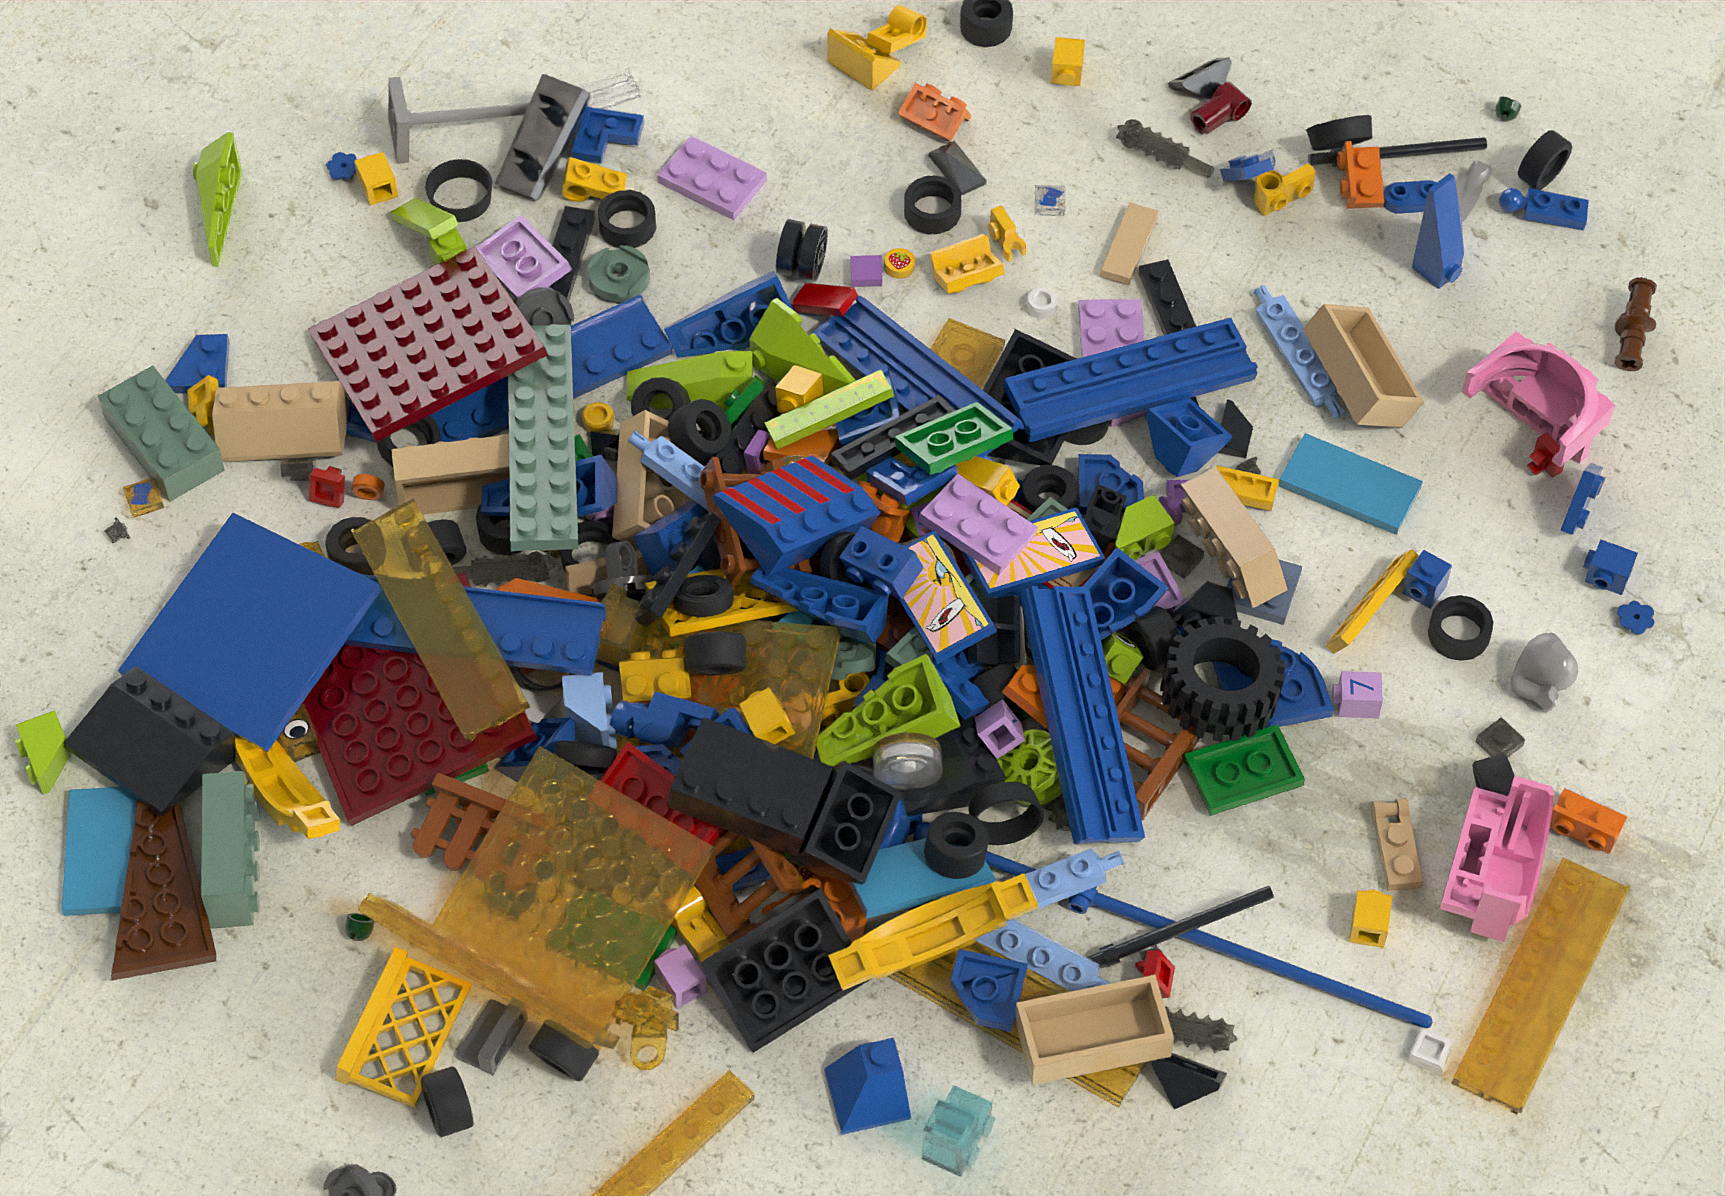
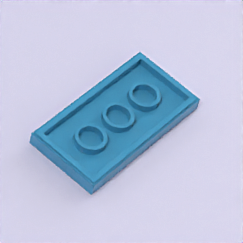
[1278,433,1423,535]
[62,787,138,916]
[848,838,996,918]

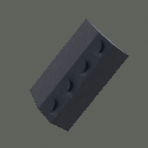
[983,329,1077,466]
[64,666,235,816]
[851,706,1006,816]
[666,717,833,857]
[694,884,873,1053]

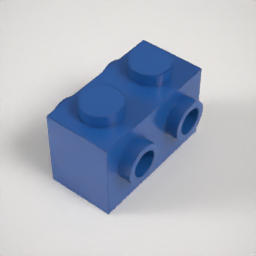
[839,526,924,600]

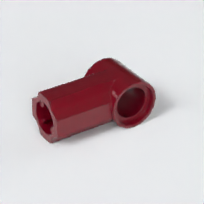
[1190,81,1252,135]

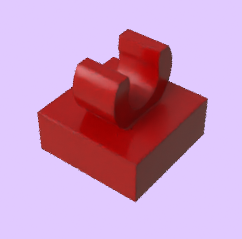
[1527,432,1565,478]
[309,466,345,508]
[1135,950,1175,998]

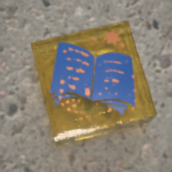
[122,477,164,518]

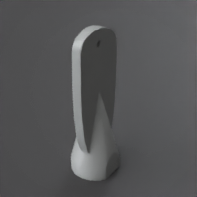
[1456,160,1492,222]

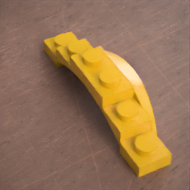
[234,735,340,839]
[828,873,1039,990]

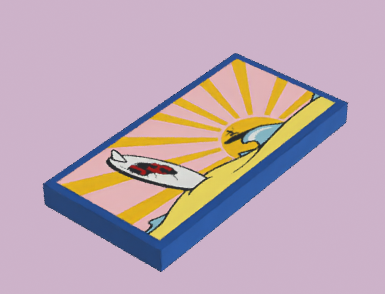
[958,507,1106,598]
[898,530,997,664]

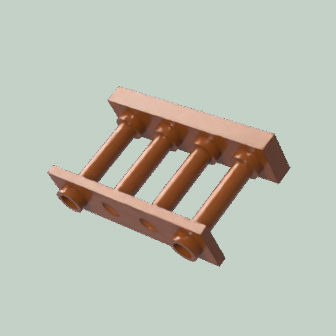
[699,457,813,587]
[1116,668,1201,821]
[689,830,804,937]

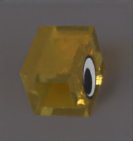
[279,703,320,762]

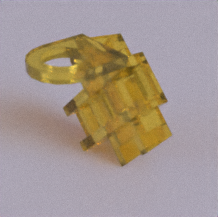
[612,986,679,1070]

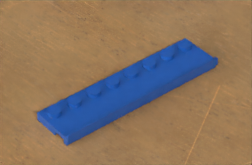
[430,295,673,442]
[812,295,1024,458]
[1003,317,1258,442]
[344,574,607,676]
[1020,586,1145,844]

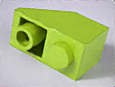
[1115,495,1175,561]
[14,710,72,795]

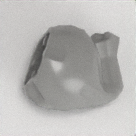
[1511,633,1578,713]

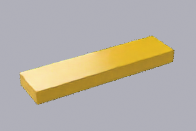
[1326,549,1419,654]

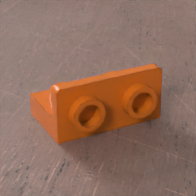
[897,83,971,142]
[1337,141,1385,209]
[859,481,911,543]
[1550,788,1628,854]

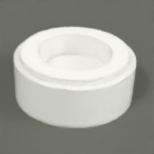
[1026,288,1057,319]

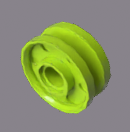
[996,729,1062,806]

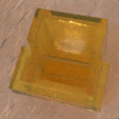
[596,583,655,666]

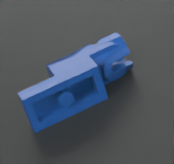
[610,692,720,748]

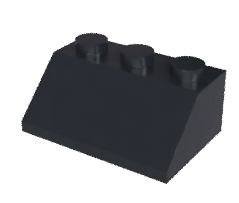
[789,760,902,885]

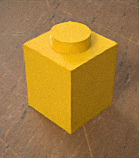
[1051,37,1085,86]
[354,152,399,206]
[775,365,824,414]
[739,687,795,744]
[1349,890,1392,948]

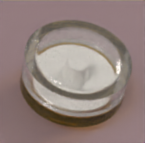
[872,733,943,789]

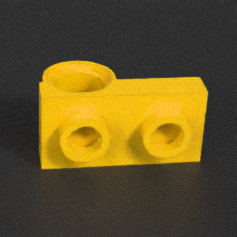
[867,5,927,54]
[562,157,627,202]
[1254,163,1316,216]
[808,672,871,728]
[660,884,726,956]

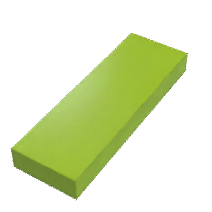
[390,197,458,240]

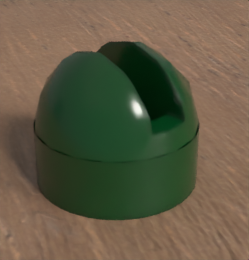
[1495,96,1522,121]
[345,913,375,941]

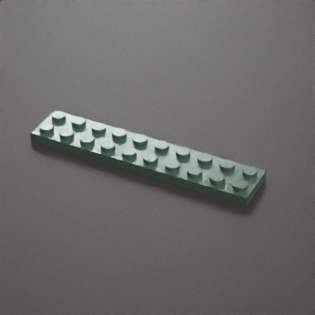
[508,324,578,551]

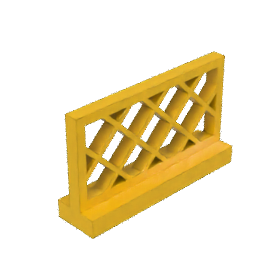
[645,568,798,637]
[335,947,472,1108]

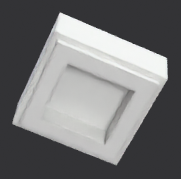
[1407,1027,1454,1075]

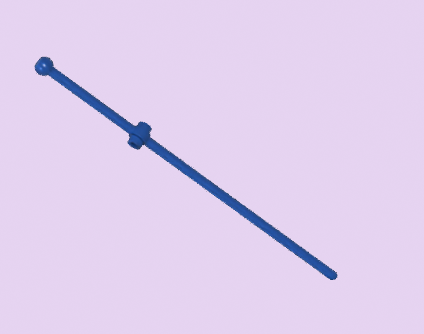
[913,822,1433,1029]

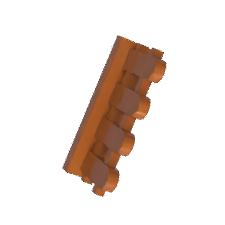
[410,773,565,896]

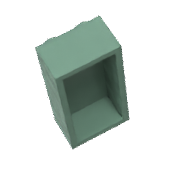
[98,365,225,502]
[201,771,260,929]

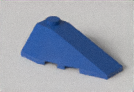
[1412,173,1464,289]
[664,271,801,358]
[481,455,617,517]
[634,499,709,576]
[1082,548,1169,640]
[751,565,889,644]

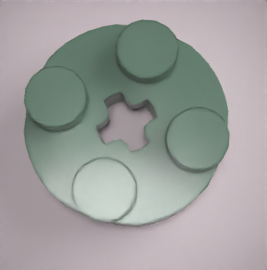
[588,246,650,304]
[810,631,876,680]

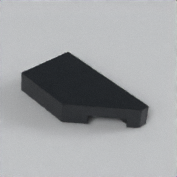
[1218,399,1253,458]

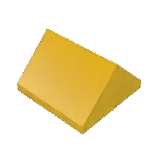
[827,28,902,91]

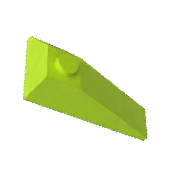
[193,132,242,267]
[749,298,856,395]
[627,351,753,425]
[815,654,960,766]

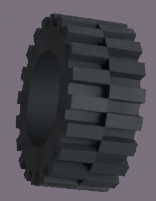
[1160,617,1285,742]

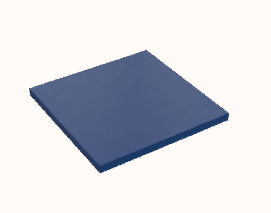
[118,513,383,752]

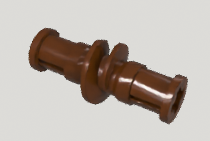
[1614,277,1657,371]

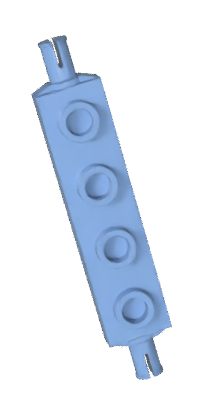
[1254,285,1345,418]
[628,431,731,511]
[1014,848,1124,919]
[975,919,1111,991]

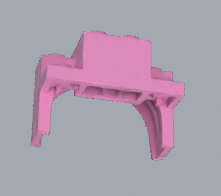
[1462,331,1615,467]
[1440,776,1554,942]

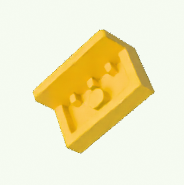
[930,234,1005,294]
[619,649,691,702]

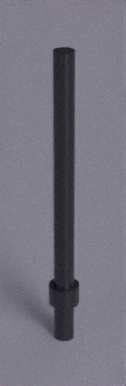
[1308,137,1487,167]
[1086,885,1274,968]

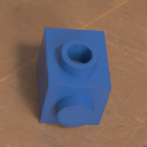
[1583,539,1638,595]
[1402,550,1452,609]

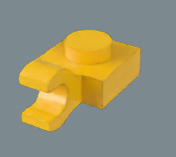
[988,205,1026,262]
[187,375,219,436]

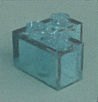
[922,1085,995,1177]

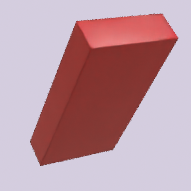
[790,283,858,317]

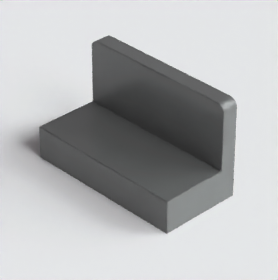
[457,997,528,1076]

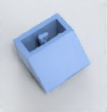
[562,672,617,751]

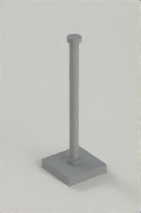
[388,77,529,164]

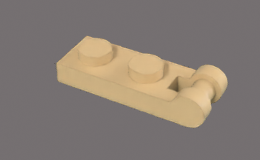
[1371,798,1423,891]

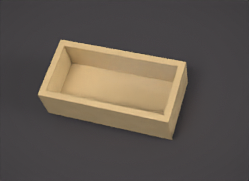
[1303,304,1424,427]
[391,434,510,517]
[1181,467,1288,608]
[1015,975,1174,1085]

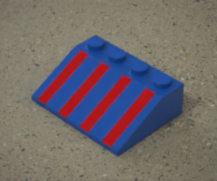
[712,455,881,576]

